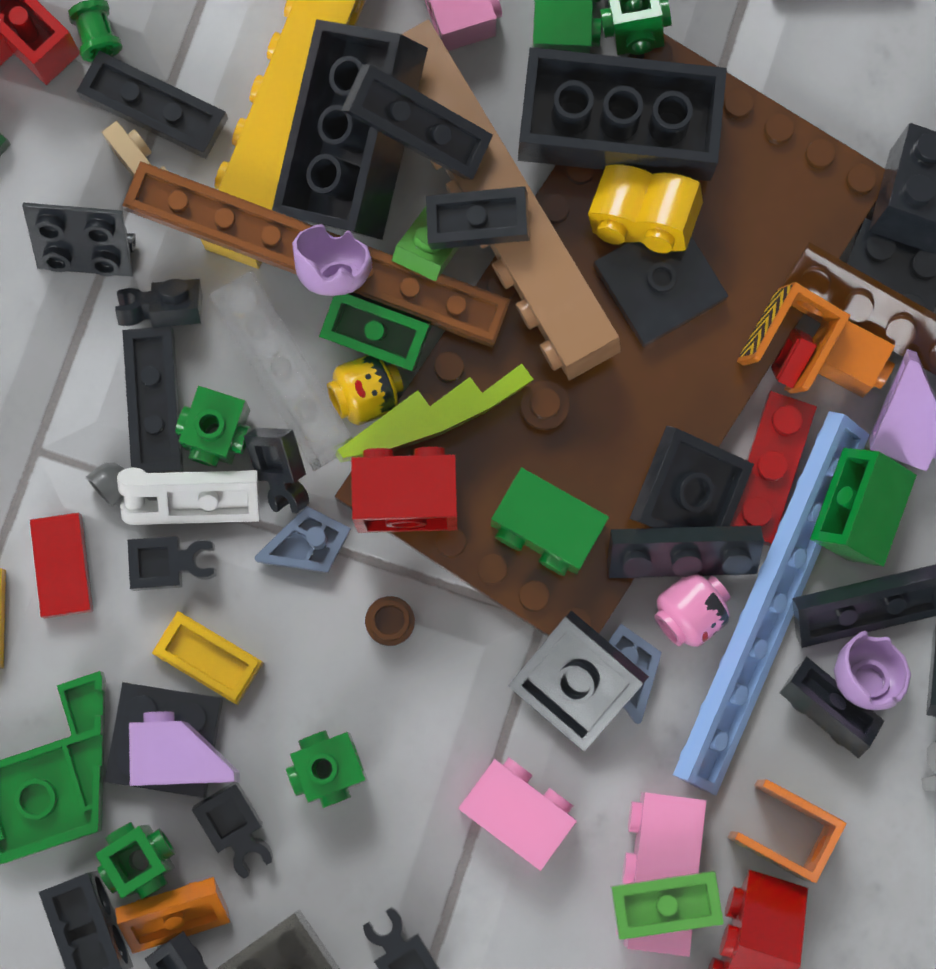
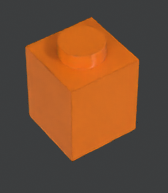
[818,321,895,398]

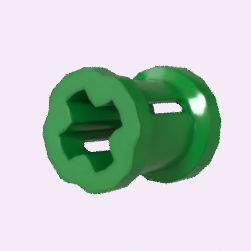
[68,0,123,62]

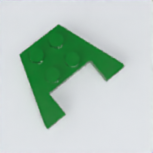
[0,671,106,864]

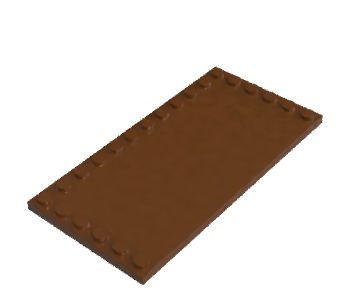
[334,34,885,637]

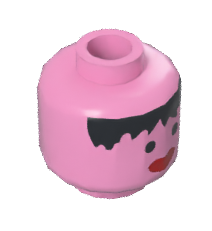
[654,574,730,647]

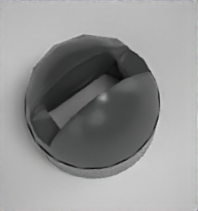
[86,463,124,506]

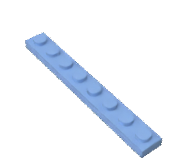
[673,411,870,796]

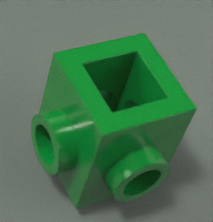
[600,0,672,55]
[176,385,251,468]
[286,730,368,808]
[95,822,175,900]

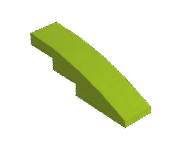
[335,364,534,463]

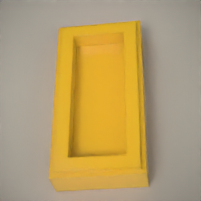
[152,611,264,705]

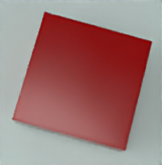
[771,328,817,389]

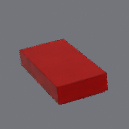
[30,512,93,619]

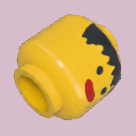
[327,355,403,425]

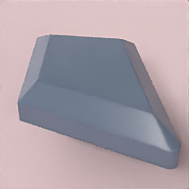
[255,506,351,573]
[608,624,662,724]

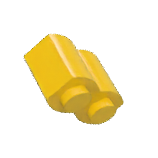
[588,164,703,253]

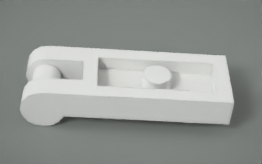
[117,468,260,525]

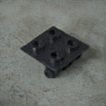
[22,202,136,277]

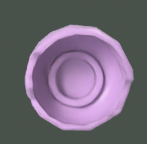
[292,224,372,296]
[834,631,911,710]

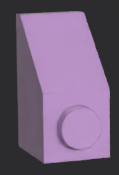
[869,349,936,471]
[129,712,240,786]

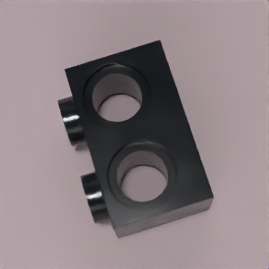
[38,871,133,969]

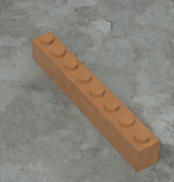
[402,19,621,381]

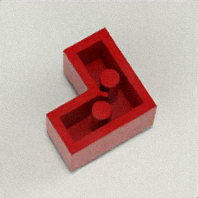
[0,0,80,85]
[708,869,808,969]

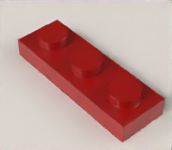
[730,391,817,546]

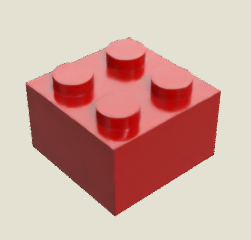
[351,447,457,533]

